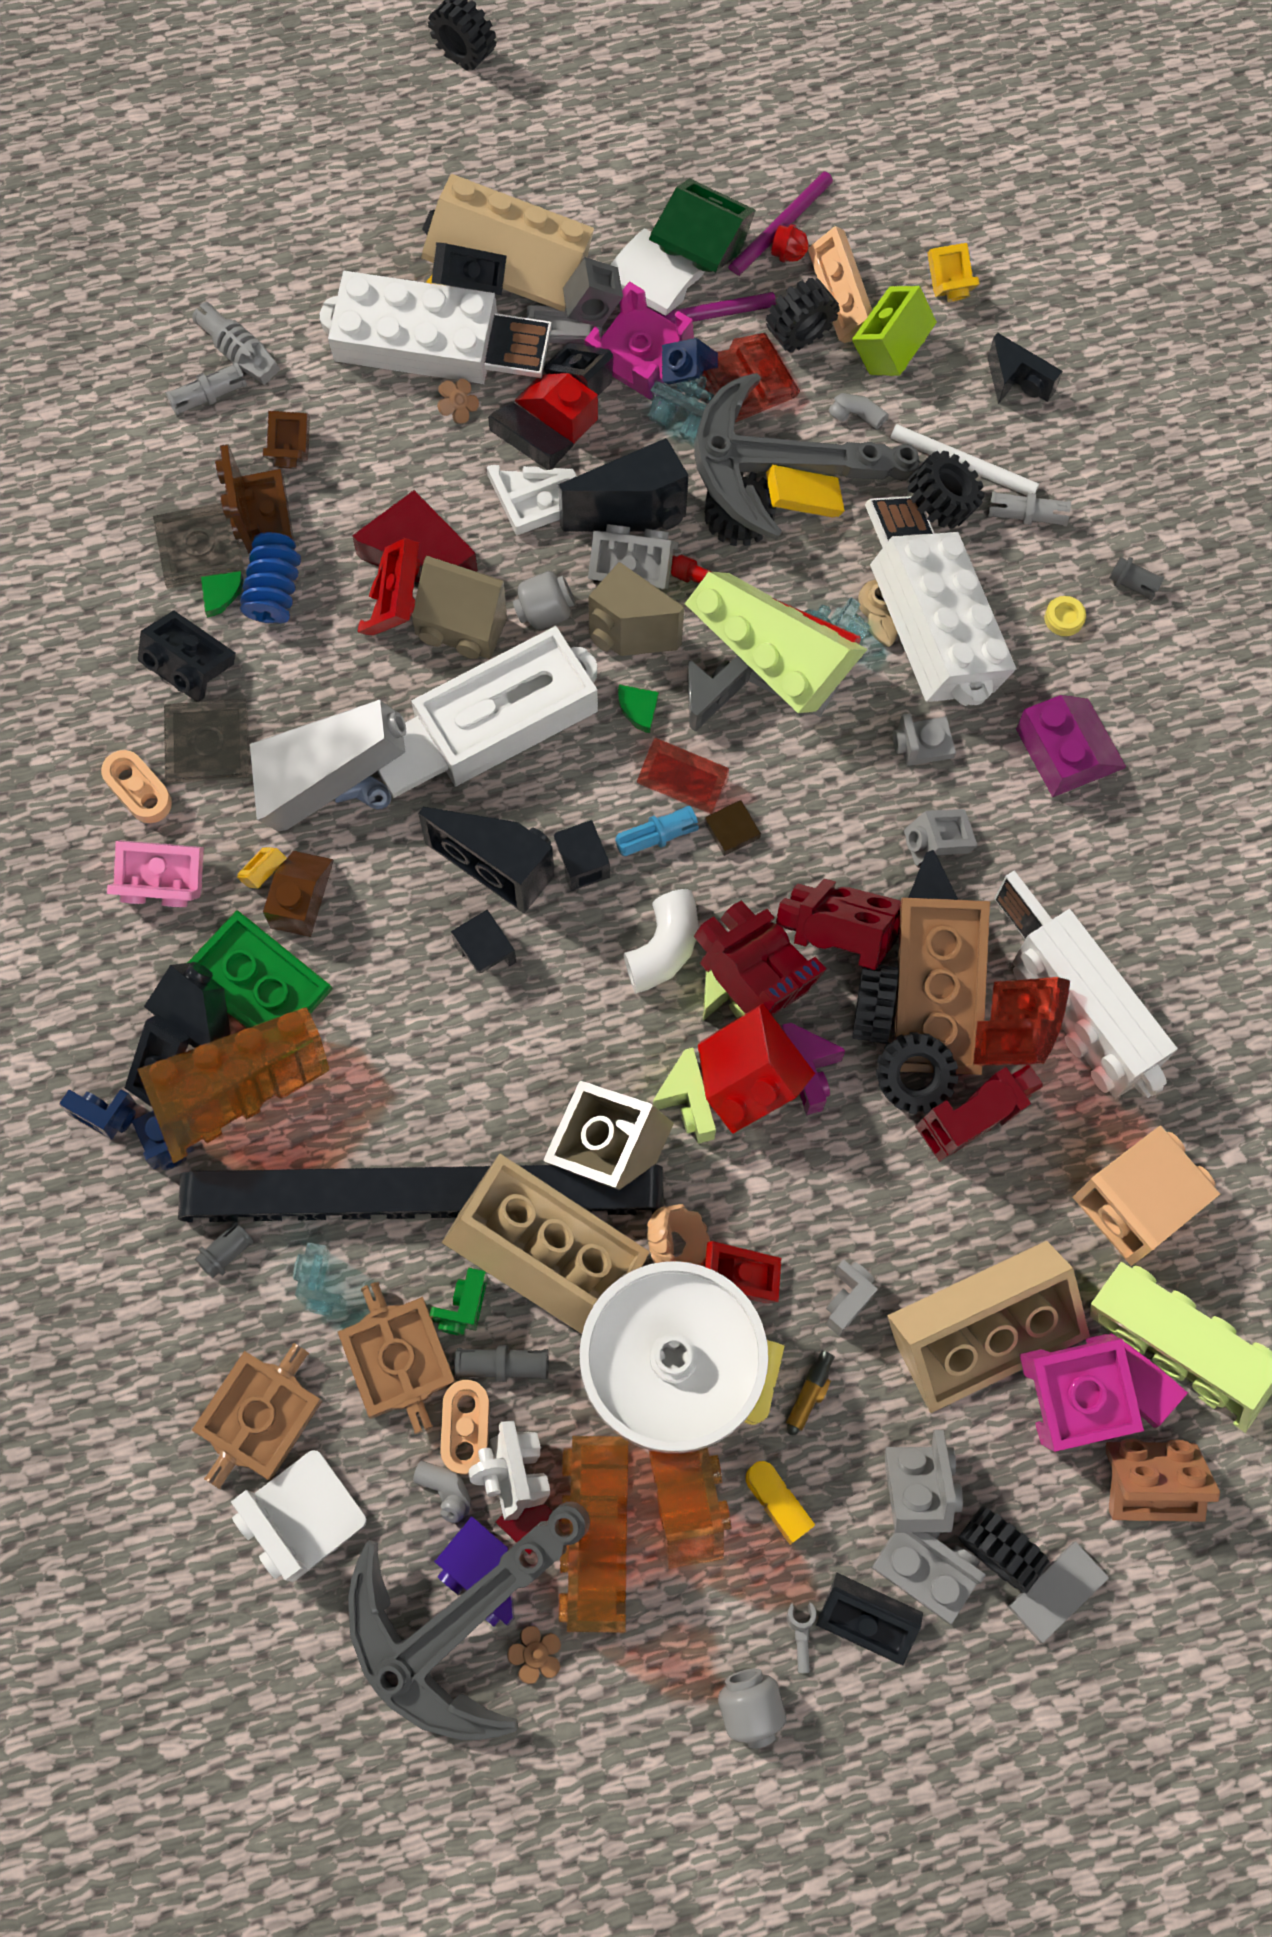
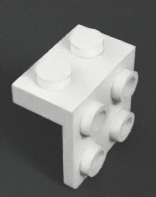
[231,1450,367,1582]

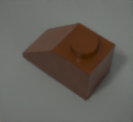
[263,851,334,937]

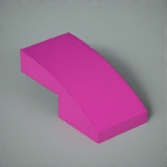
[1109,1333,1188,1429]

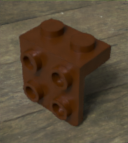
[215,444,294,554]

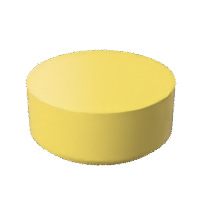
[1044,596,1086,636]

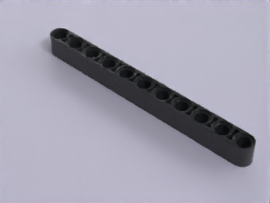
[178,1164,664,1223]

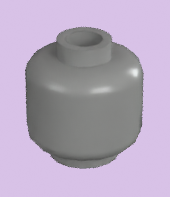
[513,571,576,631]
[718,1669,786,1749]

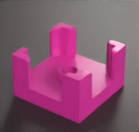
[584,281,694,400]
[1019,1334,1144,1452]

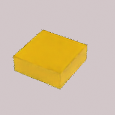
[237,847,287,889]

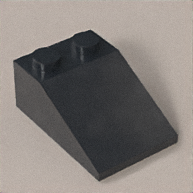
[558,438,689,532]
[418,806,555,914]

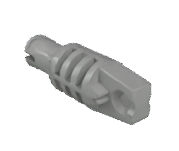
[192,302,280,385]

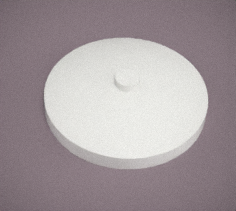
[580,1261,768,1453]

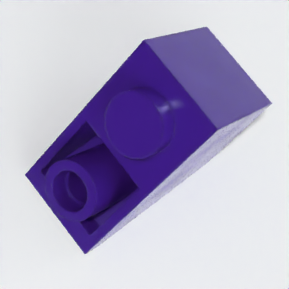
[434,1516,515,1627]

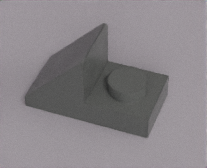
[687,655,752,732]

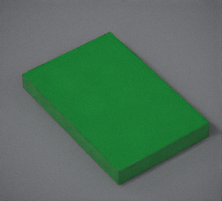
[187,910,333,1052]

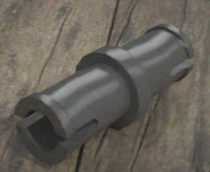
[455,1345,549,1382]

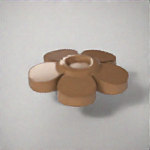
[437,379,479,424]
[507,1626,561,1684]

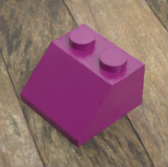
[1016,695,1126,798]

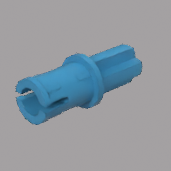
[615,806,699,856]

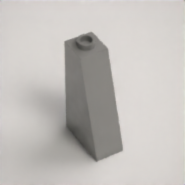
[250,700,406,831]

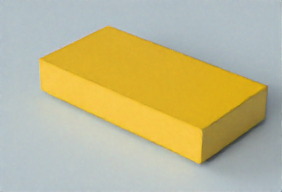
[766,465,845,518]

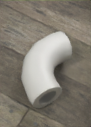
[624,889,699,994]

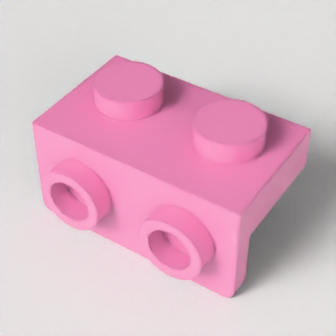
[107,840,204,907]

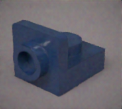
[662,338,718,385]
[59,1089,137,1140]
[131,1102,195,1170]

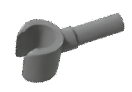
[787,1602,816,1673]

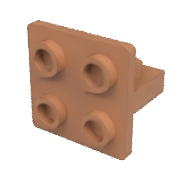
[1106,1439,1220,1522]

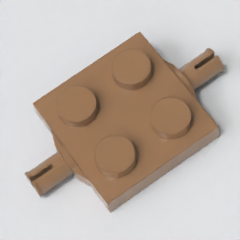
[337,1282,456,1434]
[192,1343,323,1489]

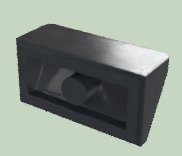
[488,402,574,470]
[816,1572,923,1666]

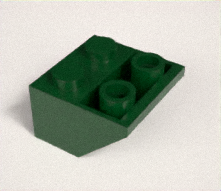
[649,178,756,273]

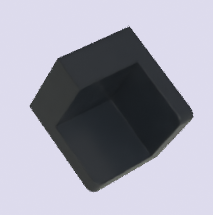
[554,820,610,891]
[451,909,517,973]

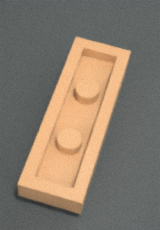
[808,226,872,343]

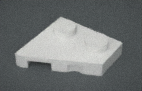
[487,465,577,536]

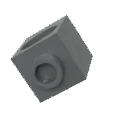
[563,257,623,328]

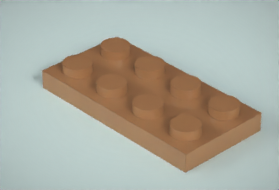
[894,898,990,1075]

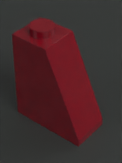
[352,490,478,583]

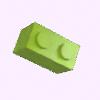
[852,286,937,376]

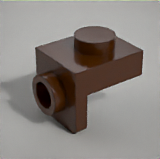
[263,411,310,469]

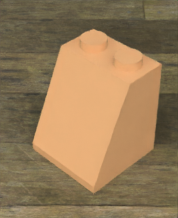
[1072,1125,1220,1266]

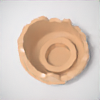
[647,1204,710,1266]

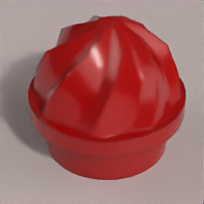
[771,224,809,263]

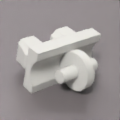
[468,1421,550,1521]

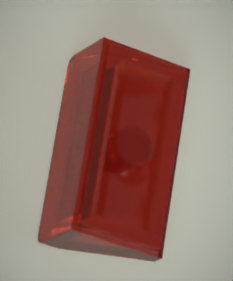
[637,738,729,814]

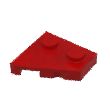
[357,538,420,636]

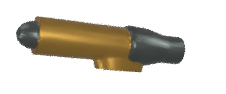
[786,1350,835,1436]

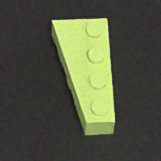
[684,572,868,713]
[1090,1262,1272,1433]

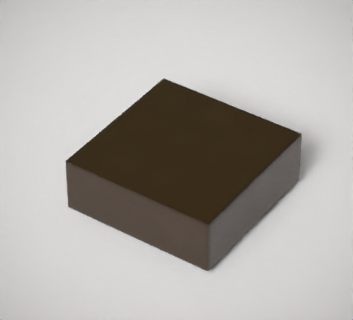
[704,800,761,856]

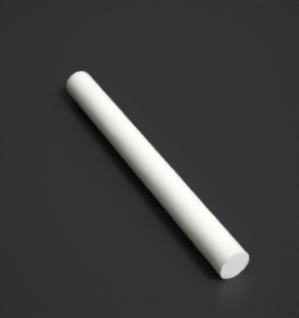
[890,424,1039,496]

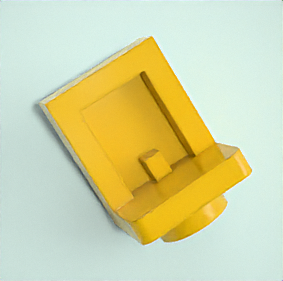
[927,243,980,302]

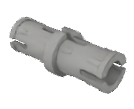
[165,362,247,416]
[988,491,1071,527]

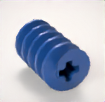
[240,532,301,624]

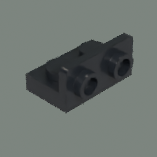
[137,610,236,703]

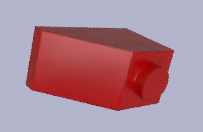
[515,373,598,444]

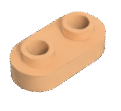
[101,750,172,823]
[441,1380,490,1476]

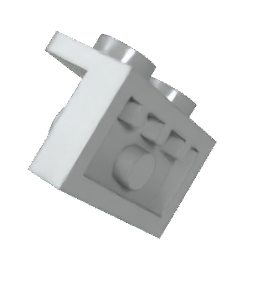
[588,524,679,589]
[885,1430,963,1533]
[871,1531,986,1625]

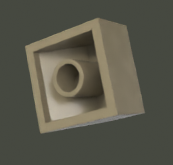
[412,556,507,659]
[588,562,684,656]
[543,1081,674,1190]

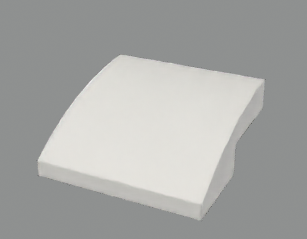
[610,228,705,316]

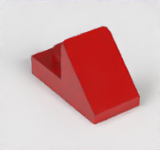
[705,1241,782,1303]

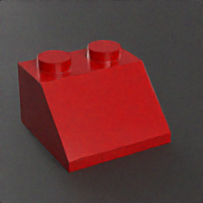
[698,1003,816,1134]

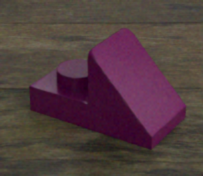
[782,1022,845,1116]

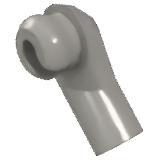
[829,393,889,430]
[413,1461,471,1523]

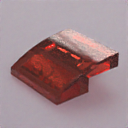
[699,333,800,422]
[973,977,1070,1066]

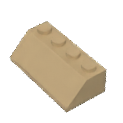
[421,174,594,312]
[442,1154,650,1334]
[887,1241,1090,1413]

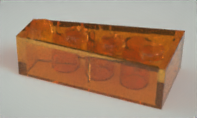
[138,1007,330,1163]
[559,1436,628,1634]
[649,1447,732,1569]

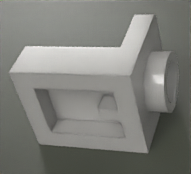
[893,714,956,766]
[904,809,978,866]
[826,1260,878,1336]

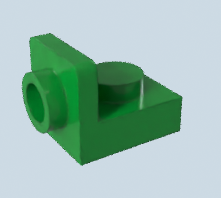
[429,1268,488,1336]

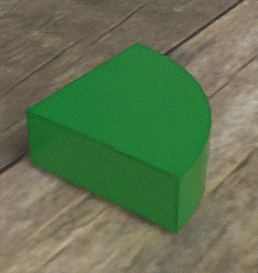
[201,571,243,618]
[618,684,659,733]

